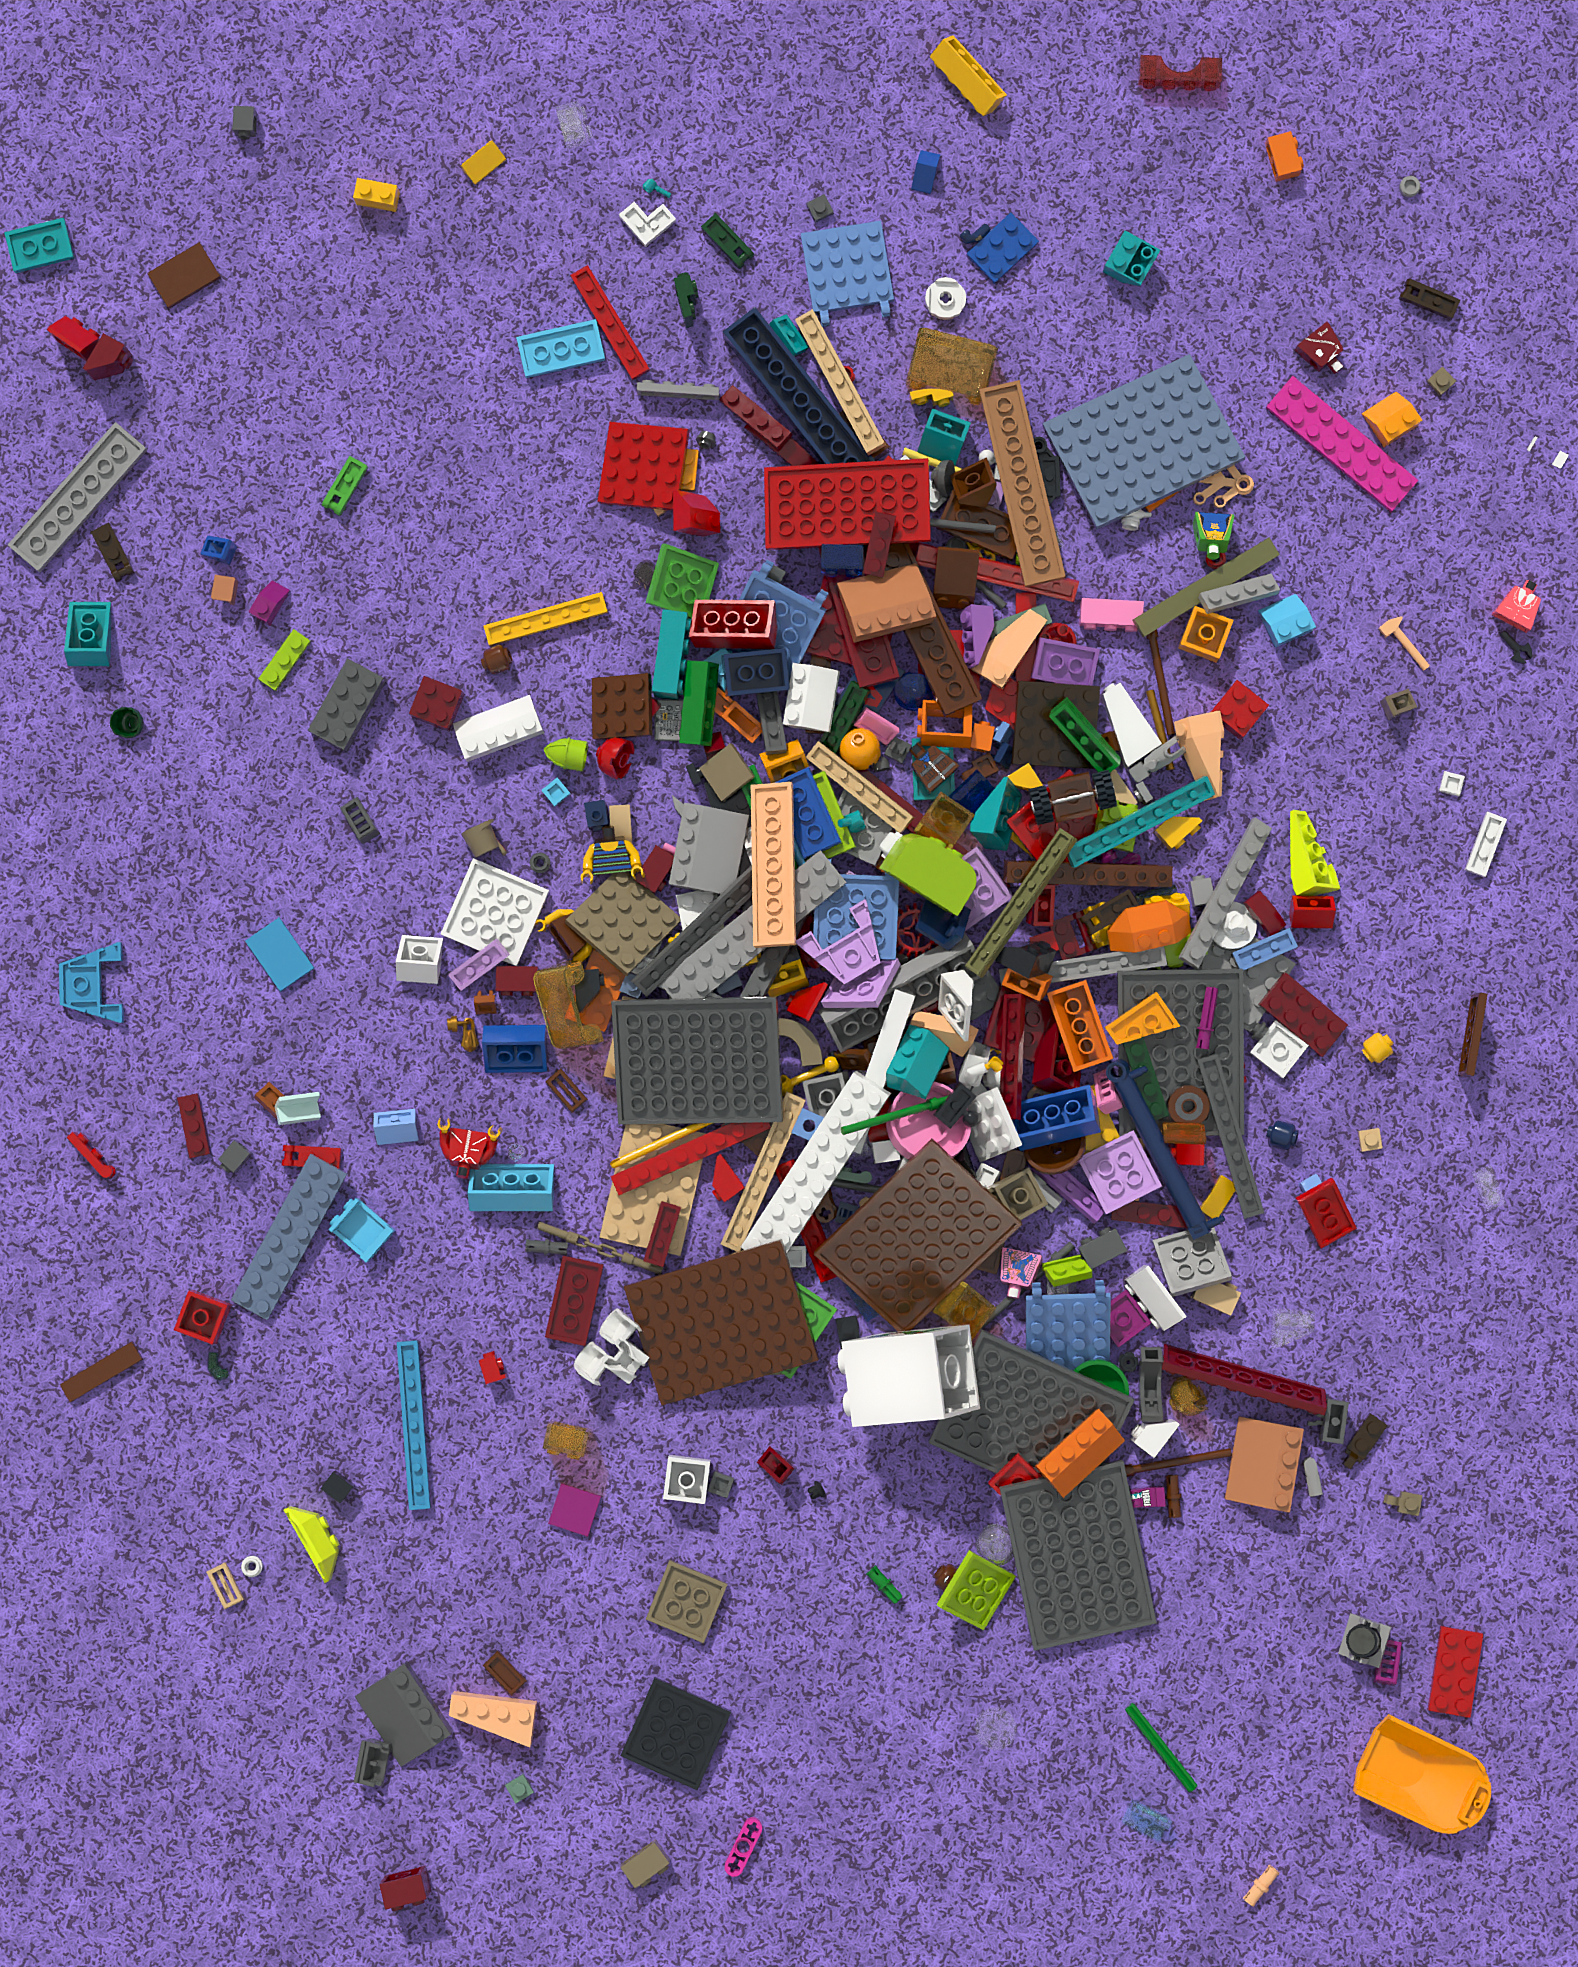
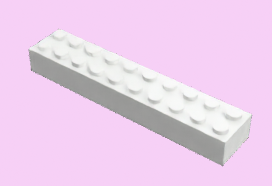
[741,1071,891,1254]

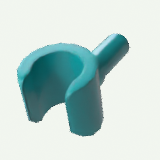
[643,179,671,198]

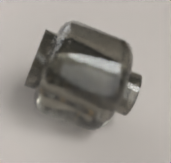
[633,561,656,591]

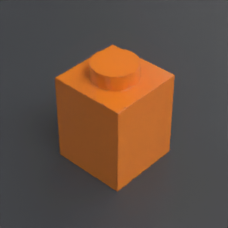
[969,721,995,753]

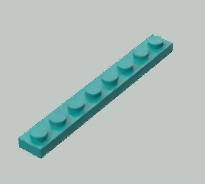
[1067,776,1215,868]

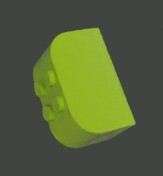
[879,834,976,916]

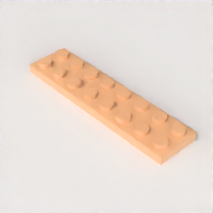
[751,782,796,948]

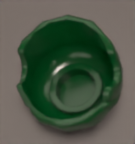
[110,707,144,738]

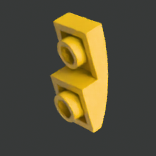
[909,389,954,407]

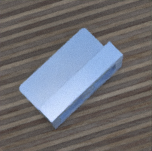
[373,1109,418,1145]

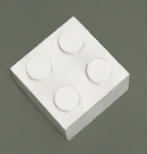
[663,1455,711,1504]

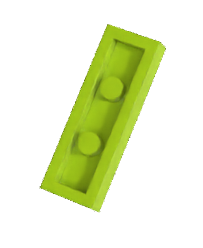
[258,629,311,691]

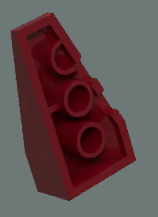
[1032,1014,1081,1093]

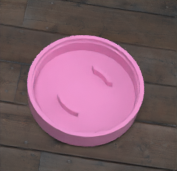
[886,1082,971,1160]

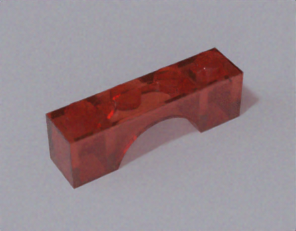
[1138,55,1222,91]

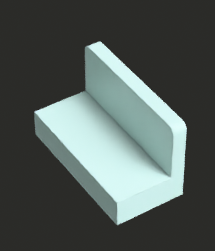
[275,1092,321,1125]

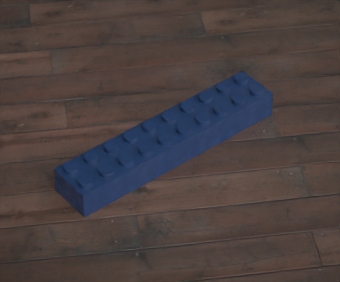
[723,307,875,464]

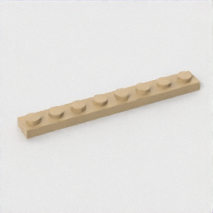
[795,309,886,455]
[721,1092,806,1252]

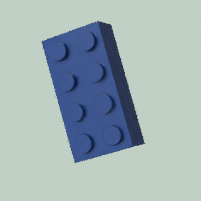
[1012,1085,1101,1151]

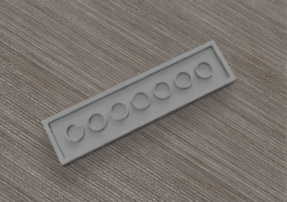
[8,422,147,572]

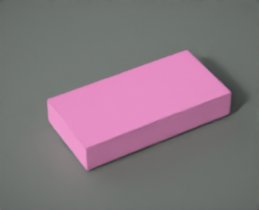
[854,707,899,746]

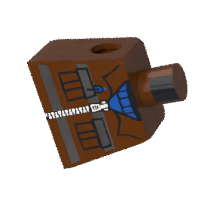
[909,743,959,794]

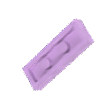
[448,938,509,991]

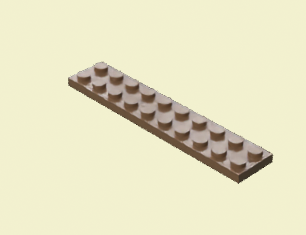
[979,380,1066,587]

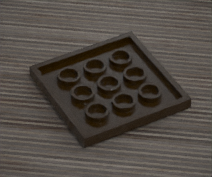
[1011,681,1100,769]

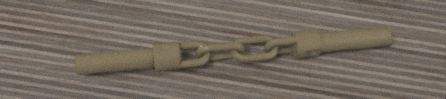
[537,1222,663,1275]

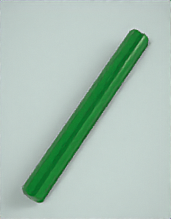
[1125,1703,1197,1792]

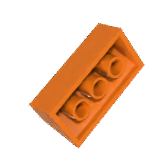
[1046,980,1113,1072]
[1034,1409,1125,1498]

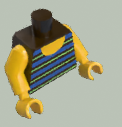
[581,826,645,884]

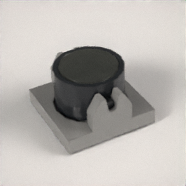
[1338,1613,1392,1668]

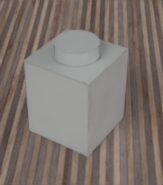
[1188,875,1213,907]

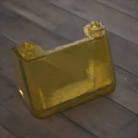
[905,328,998,405]
[533,960,604,1049]

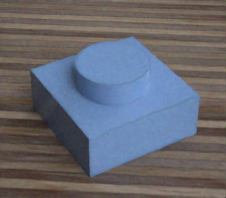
[993,721,1014,745]

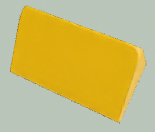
[461,140,506,185]
[1200,1175,1235,1219]

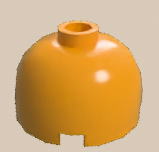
[840,728,881,770]

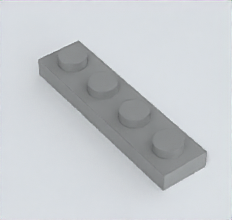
[637,380,720,400]
[1198,574,1280,614]

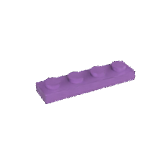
[1031,1168,1104,1224]

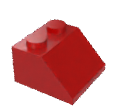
[47,316,100,361]
[673,490,720,537]

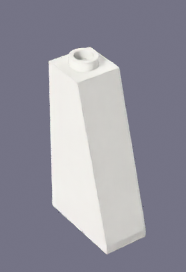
[1101,683,1162,769]

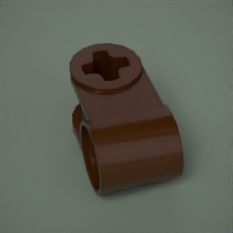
[815,1188,837,1223]

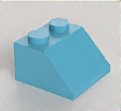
[1258,594,1316,648]

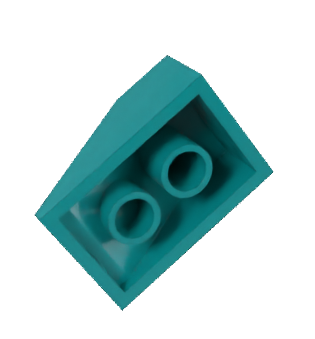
[64,602,111,666]
[970,777,1022,851]

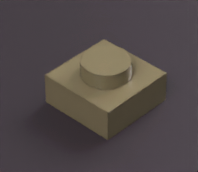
[1426,366,1456,396]

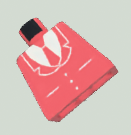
[1492,580,1541,633]

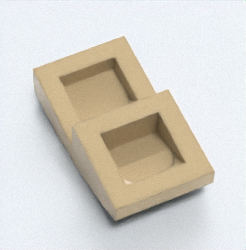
[609,805,632,843]

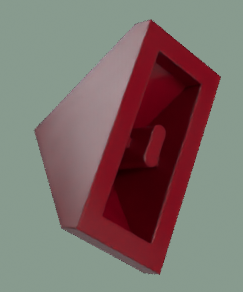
[757,1446,795,1485]

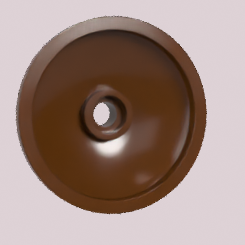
[1024,1136,1086,1175]

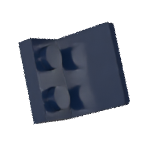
[915,899,971,951]

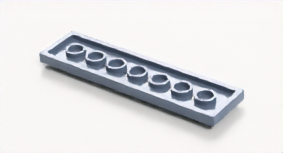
[231,1154,348,1320]

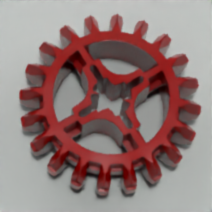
[896,903,939,958]

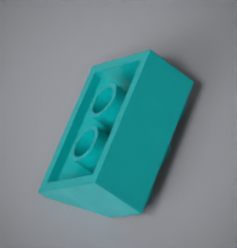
[886,1024,949,1099]

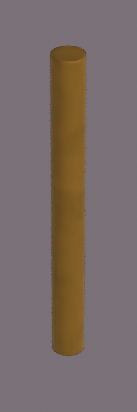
[1146,690,1175,771]

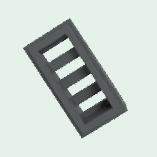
[340,797,380,844]

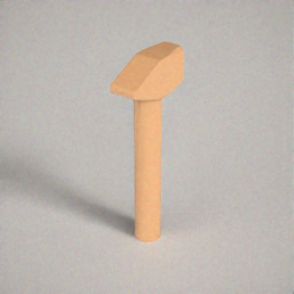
[1378,617,1430,671]

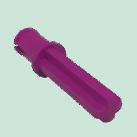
[1196,987,1218,1050]

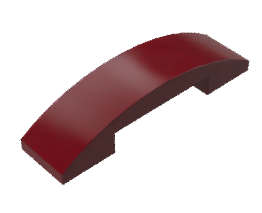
[744,424,819,466]

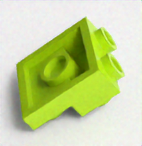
[1094,800,1138,853]

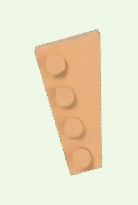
[449,1691,537,1747]

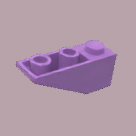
[960,604,994,670]

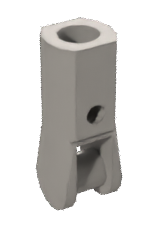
[1303,1457,1323,1497]

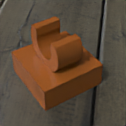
[474,990,497,1014]

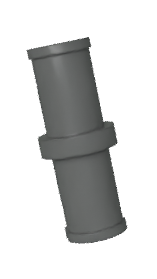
[525,1239,568,1256]

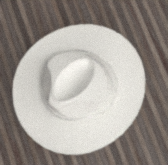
[1213,902,1257,949]

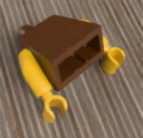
[535,909,593,974]

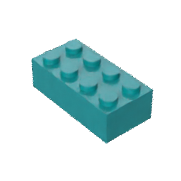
[652,609,692,700]

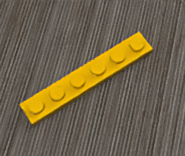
[483,592,608,646]

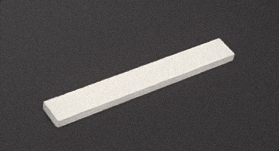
[854,989,915,1154]

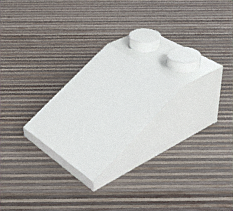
[938,970,974,1041]

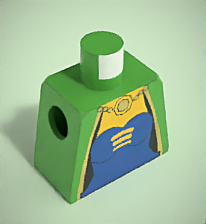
[1193,512,1234,560]

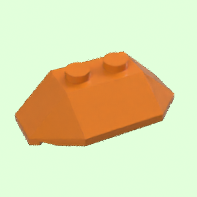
[1107,900,1191,953]

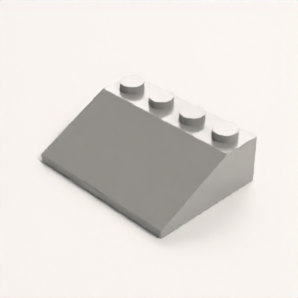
[669,803,750,895]

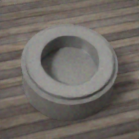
[1399,176,1420,198]

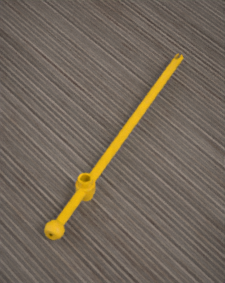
[610,1056,839,1168]

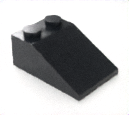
[995,941,1056,979]

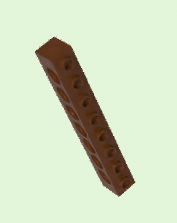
[1003,860,1173,887]

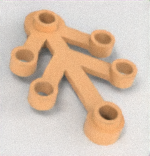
[1193,465,1254,509]

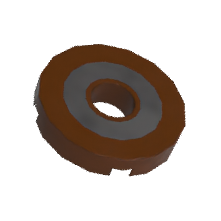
[1168,1085,1210,1127]

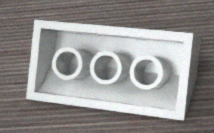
[453,695,544,762]

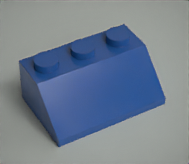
[482,1025,547,1073]

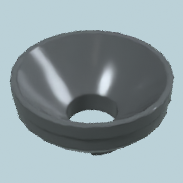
[931,460,955,498]

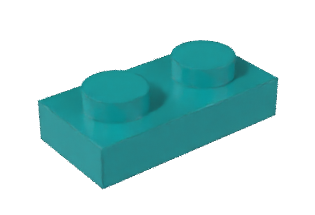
[769,314,809,356]

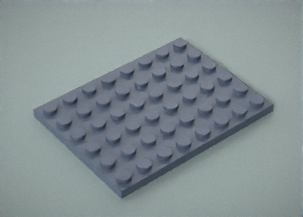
[1042,354,1245,529]

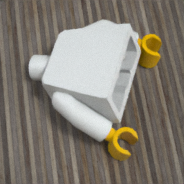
[958,1041,1003,1091]

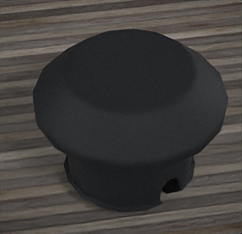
[807,1481,825,1499]

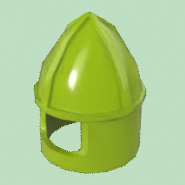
[544,737,588,772]

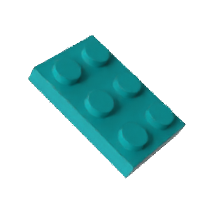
[4,218,75,273]
[912,738,955,801]

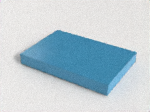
[245,917,315,992]

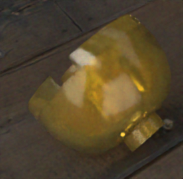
[1169,1375,1208,1416]

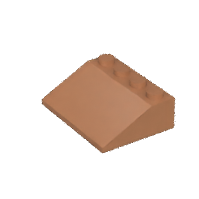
[837,563,936,643]
[1225,1416,1304,1512]

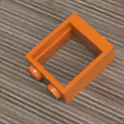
[917,700,972,748]

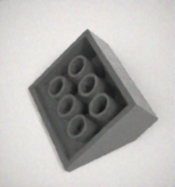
[355,1661,453,1767]

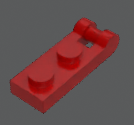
[67,1132,116,1178]
[282,1145,341,1169]

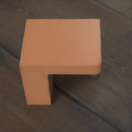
[211,575,238,605]

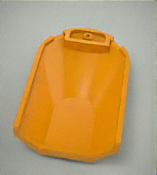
[1353,1714,1491,1834]

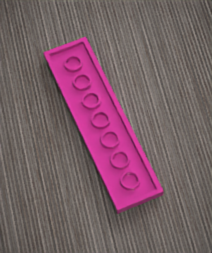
[1266,376,1418,512]

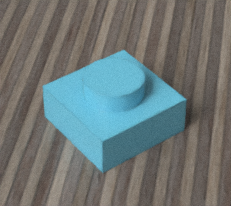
[541,777,571,807]

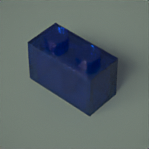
[821,544,863,578]

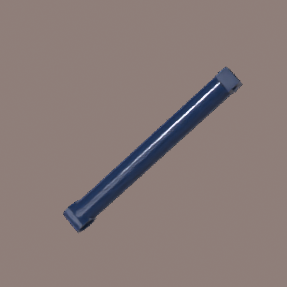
[1106,1059,1225,1240]

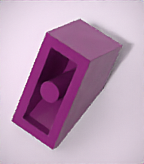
[249,581,290,626]

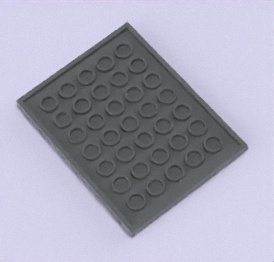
[1117,968,1244,1137]
[611,996,783,1125]
[928,1329,1134,1477]
[999,1460,1157,1651]

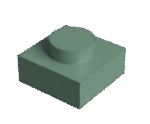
[505,1773,534,1804]

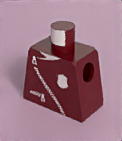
[1294,321,1344,374]

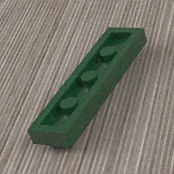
[820,681,871,755]
[1123,1037,1169,1120]

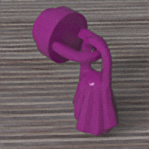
[1100,849,1142,864]

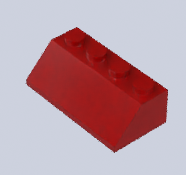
[689,600,777,649]

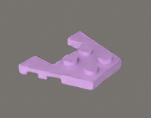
[796,899,880,985]

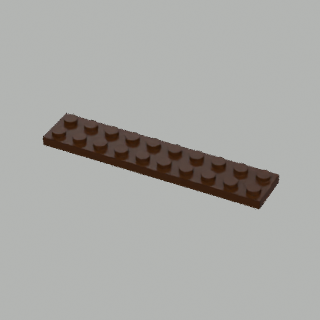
[862,543,982,717]

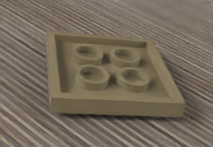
[646,1560,728,1643]

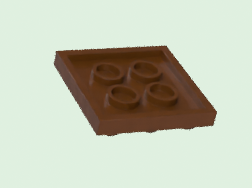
[591,673,652,740]

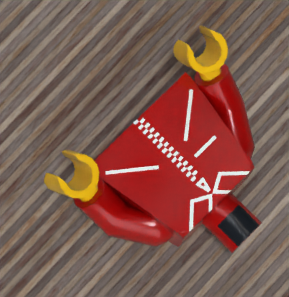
[437,1118,502,1179]

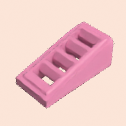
[1093,1069,1122,1114]

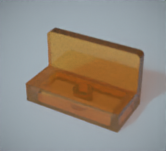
[1161,1122,1206,1145]

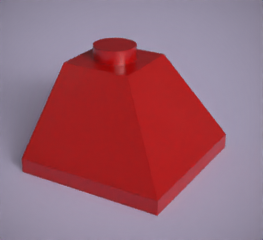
[785,982,828,1023]

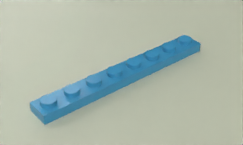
[397,1340,431,1510]

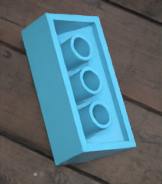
[468,1164,554,1211]

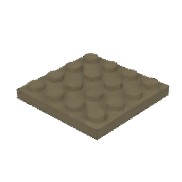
[565,872,681,977]

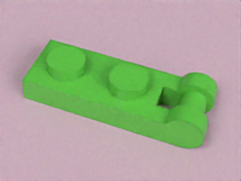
[322,456,368,516]

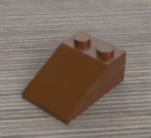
[933,546,980,610]

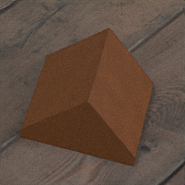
[950,457,997,508]

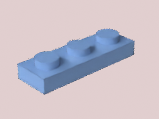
[1232,928,1298,971]

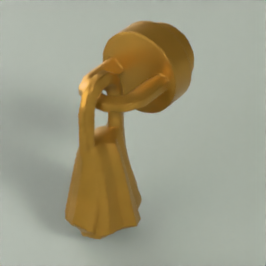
[447,1016,479,1052]

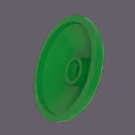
[1073,1359,1129,1395]

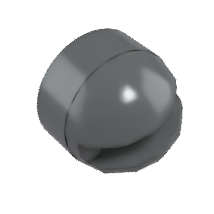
[873,756,890,772]

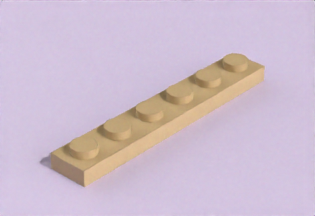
[806,741,915,834]

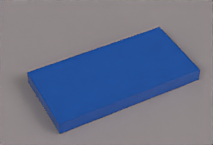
[775,767,842,860]

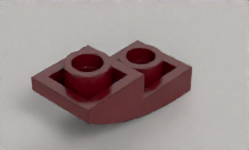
[1244,891,1286,937]

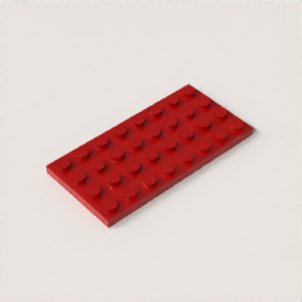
[764,458,931,550]

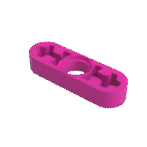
[725,1817,762,1877]

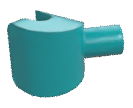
[838,810,866,833]

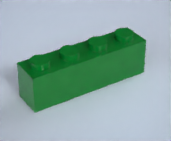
[679,660,719,746]
[1049,697,1121,773]

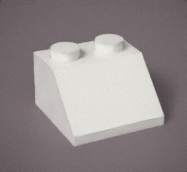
[396,935,443,984]
[1130,1419,1180,1458]

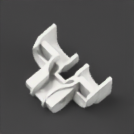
[574,1308,649,1386]

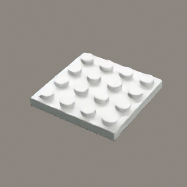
[441,858,549,966]

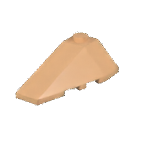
[970,609,1047,690]
[1174,711,1224,801]

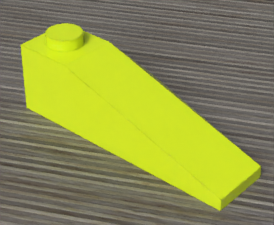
[1290,810,1340,896]

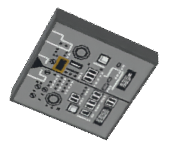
[654,699,683,742]

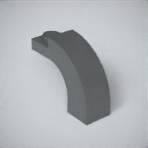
[1138,1347,1163,1422]

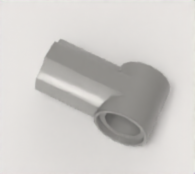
[1032,1172,1063,1213]

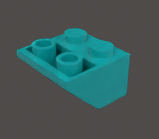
[1103,231,1160,286]
[917,409,971,466]

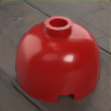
[596,737,635,780]

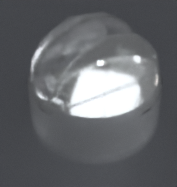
[507,1143,525,1162]

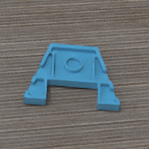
[59,942,124,1023]

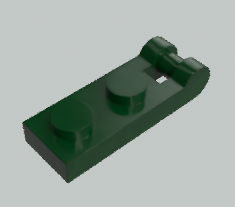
[701,213,755,269]

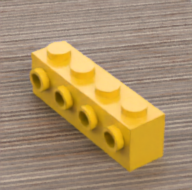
[930,35,1007,116]

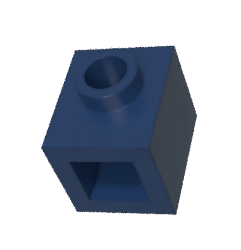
[584,800,609,832]

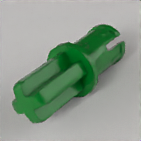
[866,1565,902,1604]

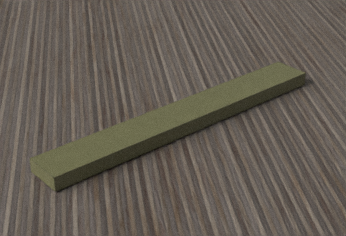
[1132,537,1280,637]
[965,828,1077,978]

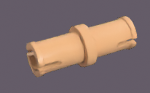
[1243,1864,1280,1907]

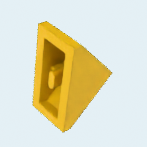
[1007,763,1043,791]

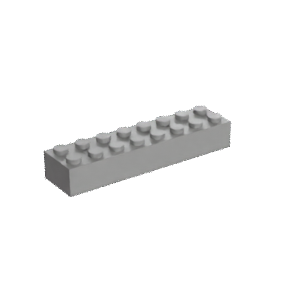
[818,932,986,1053]

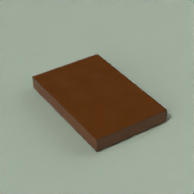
[147,242,221,309]

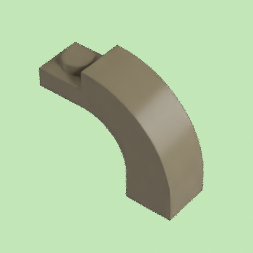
[778,1018,823,1067]

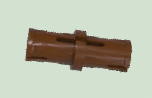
[1165,1474,1182,1518]

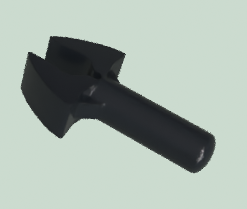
[1500,630,1532,664]

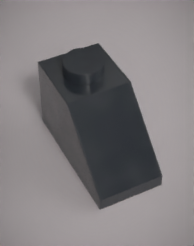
[574,969,605,1013]

